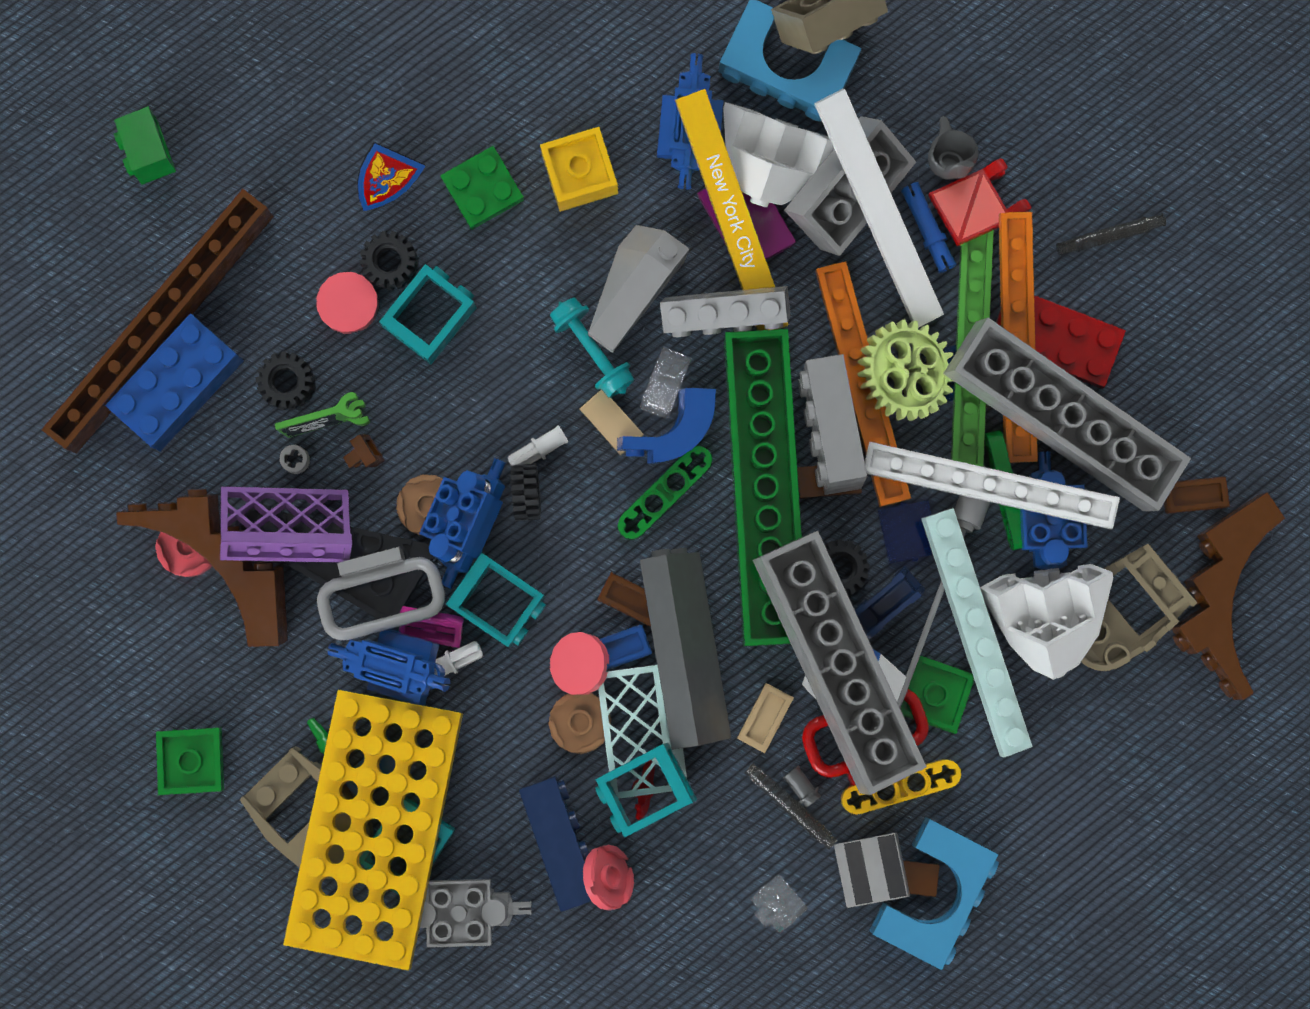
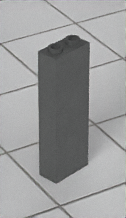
[640,548,731,750]

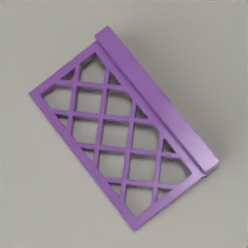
[220,487,352,562]

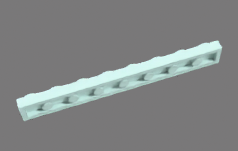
[921,508,1033,757]

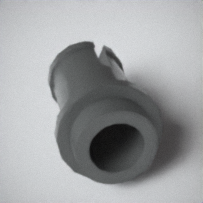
[783,765,821,808]

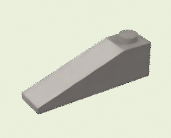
[588,225,689,353]

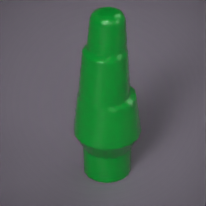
[307,718,328,754]

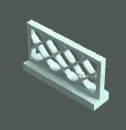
[598,665,687,799]

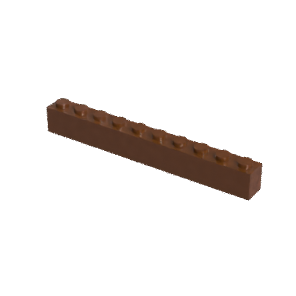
[41,189,274,454]

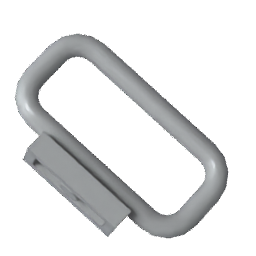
[317,547,445,641]

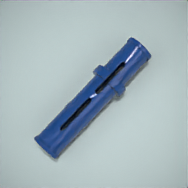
[901,182,957,273]

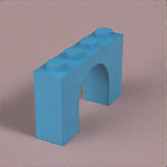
[719,0,862,121]
[869,817,999,970]

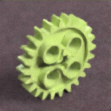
[857,320,954,421]

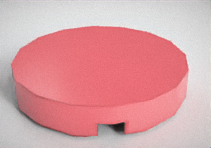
[316,272,379,334]
[155,532,212,577]
[550,632,609,695]
[583,845,634,910]

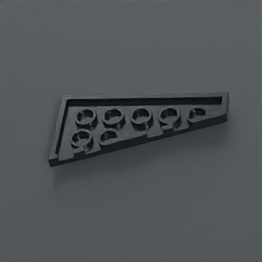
[234,508,434,619]

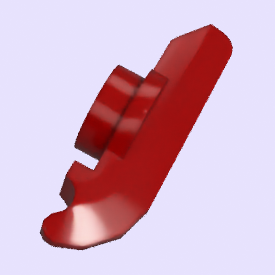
[632,760,656,820]

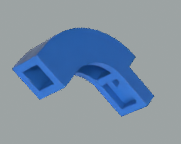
[617,388,716,464]

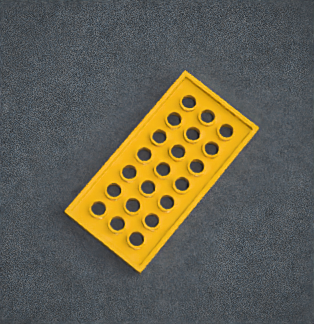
[283,690,463,971]

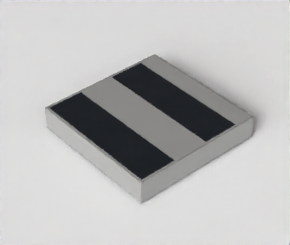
[834,833,910,908]

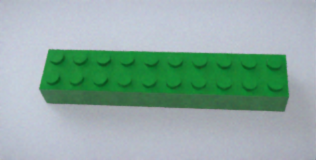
[724,329,802,647]

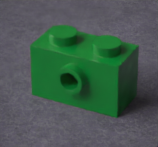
[114,106,176,185]

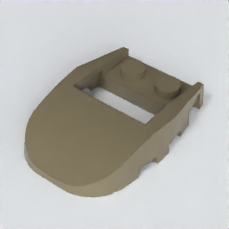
[1081,544,1197,671]
[240,746,374,879]

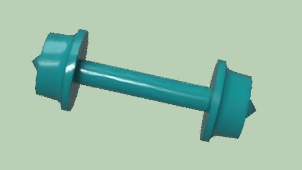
[550,297,635,398]

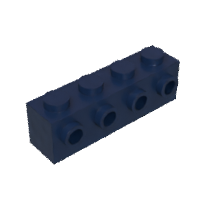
[519,775,591,912]

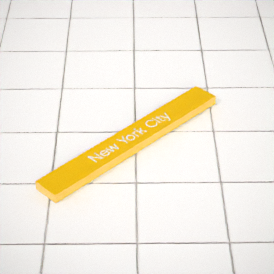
[675,89,789,331]

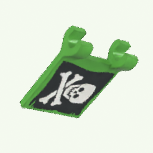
[275,392,370,438]

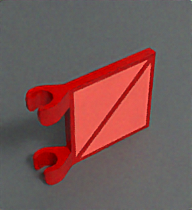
[928,158,1031,246]

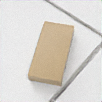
[580,390,644,456]
[737,683,794,753]

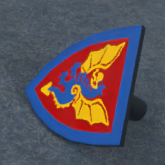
[357,142,426,211]

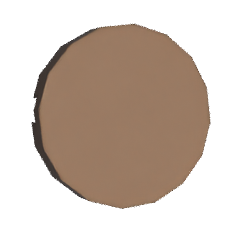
[396,475,443,536]
[549,693,611,754]

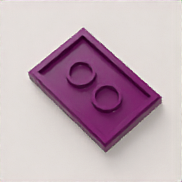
[697,188,796,260]

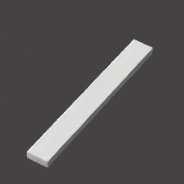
[814,89,944,328]
[865,442,1120,529]

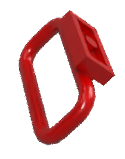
[802,689,929,786]

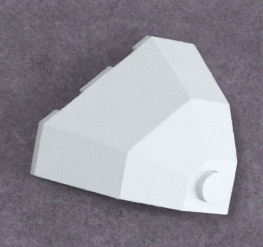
[723,102,834,207]
[980,564,1114,680]

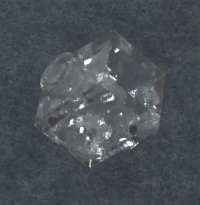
[750,874,808,934]

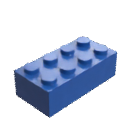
[105,313,244,452]

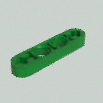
[984,430,1022,551]
[618,446,712,540]

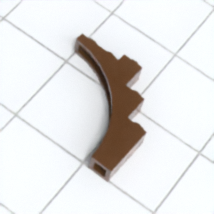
[116,489,288,647]
[1172,492,1285,700]

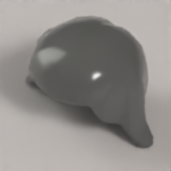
[928,116,979,180]

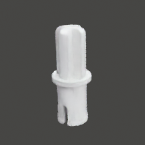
[508,425,568,465]
[435,641,483,675]

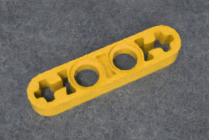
[841,759,961,814]

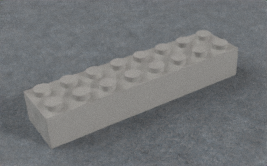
[943,318,1191,511]
[753,531,927,795]

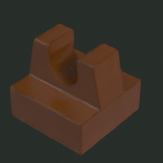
[343,434,385,468]

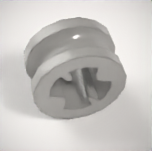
[280,445,310,474]

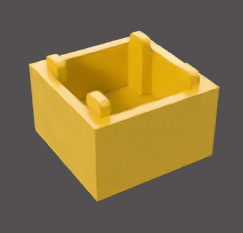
[540,127,618,212]

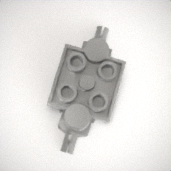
[391,879,532,947]

